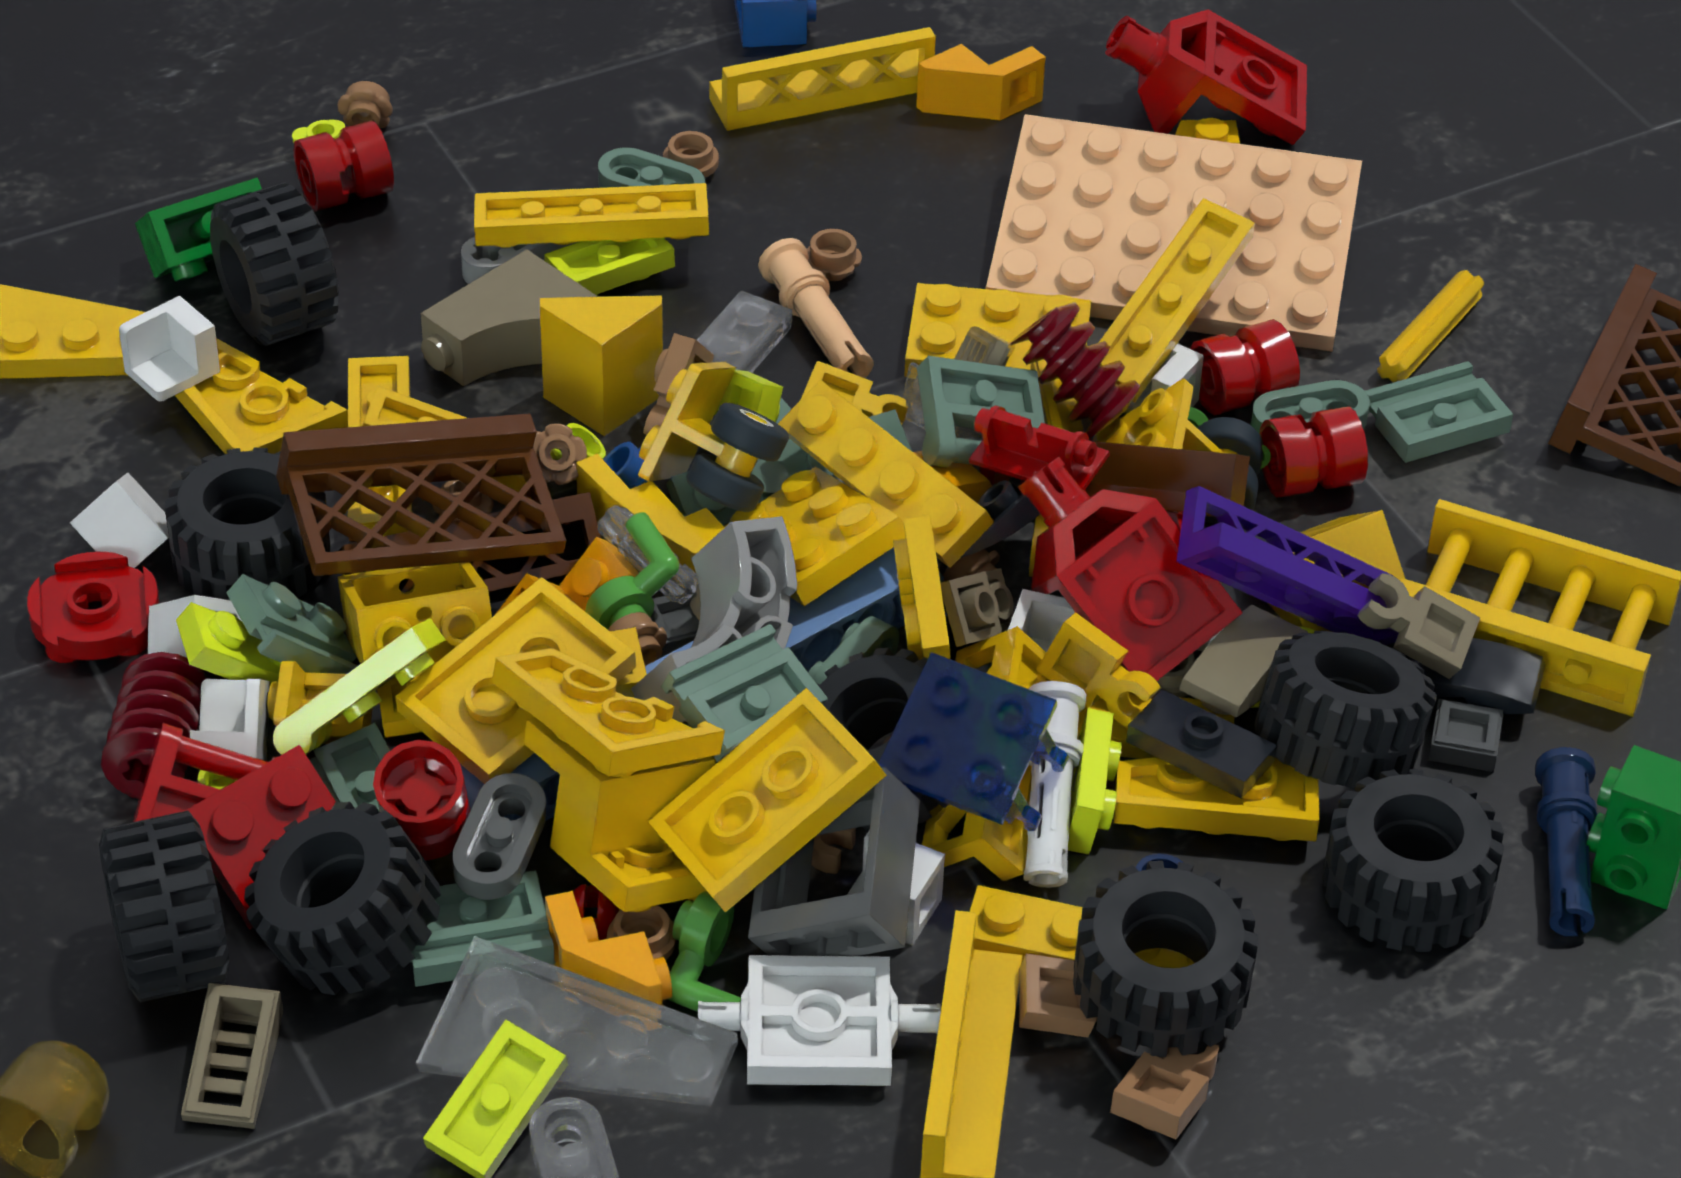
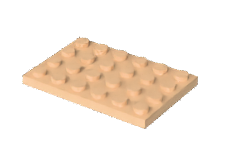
[986,114,1362,352]

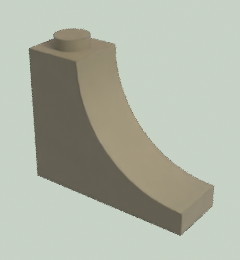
[421,249,598,386]

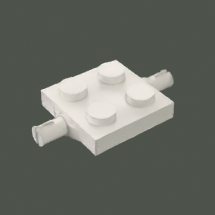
[698,955,941,1086]

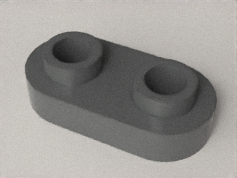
[452,773,546,900]

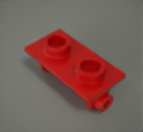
[969,405,1110,490]

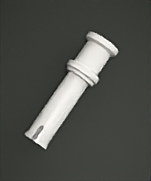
[1023,681,1086,888]

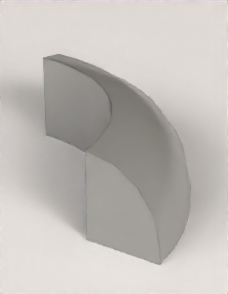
[631,516,797,724]

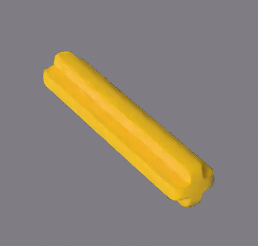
[1377,270,1484,382]

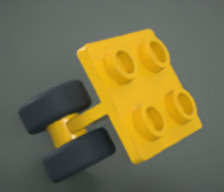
[638,362,789,512]
[1093,378,1264,524]

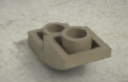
[940,568,1014,647]
[1179,605,1308,718]

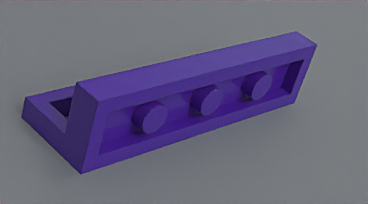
[1176,486,1399,646]

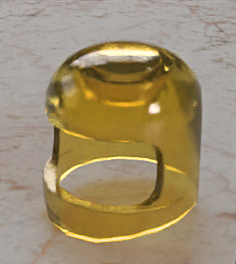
[0,1040,110,1178]

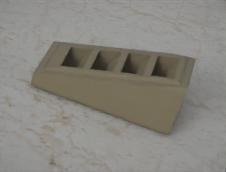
[954,326,1014,366]
[181,983,283,1129]

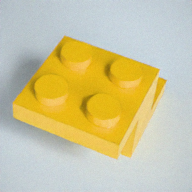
[524,699,716,912]

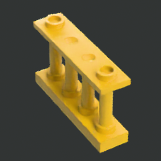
[1400,499,1681,717]

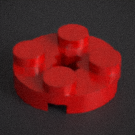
[27,551,160,663]

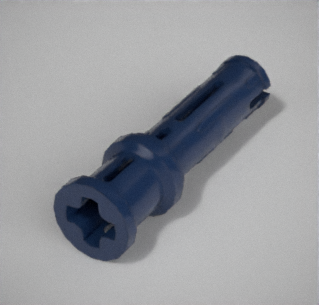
[1535,747,1598,936]

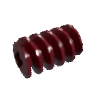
[1010,302,1140,438]
[101,652,207,799]

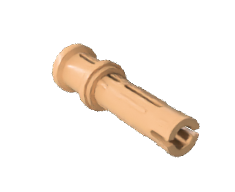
[758,238,874,378]

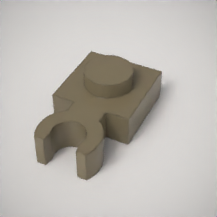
[1358,573,1480,679]

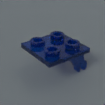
[878,652,1069,831]

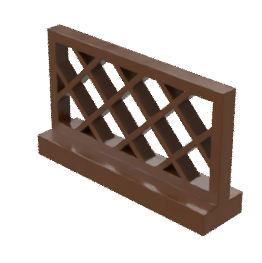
[1548,263,1681,487]
[276,413,567,576]

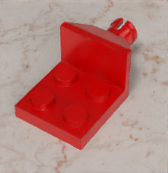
[1105,9,1307,145]
[1018,456,1243,681]

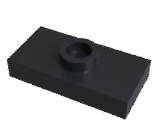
[1126,689,1277,799]

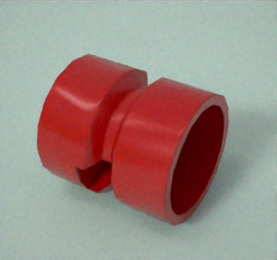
[293,121,394,212]
[1190,319,1300,416]
[1259,406,1368,498]
[373,740,470,861]

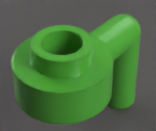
[585,512,679,629]
[668,891,741,1011]

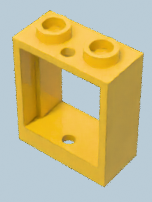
[338,562,492,664]

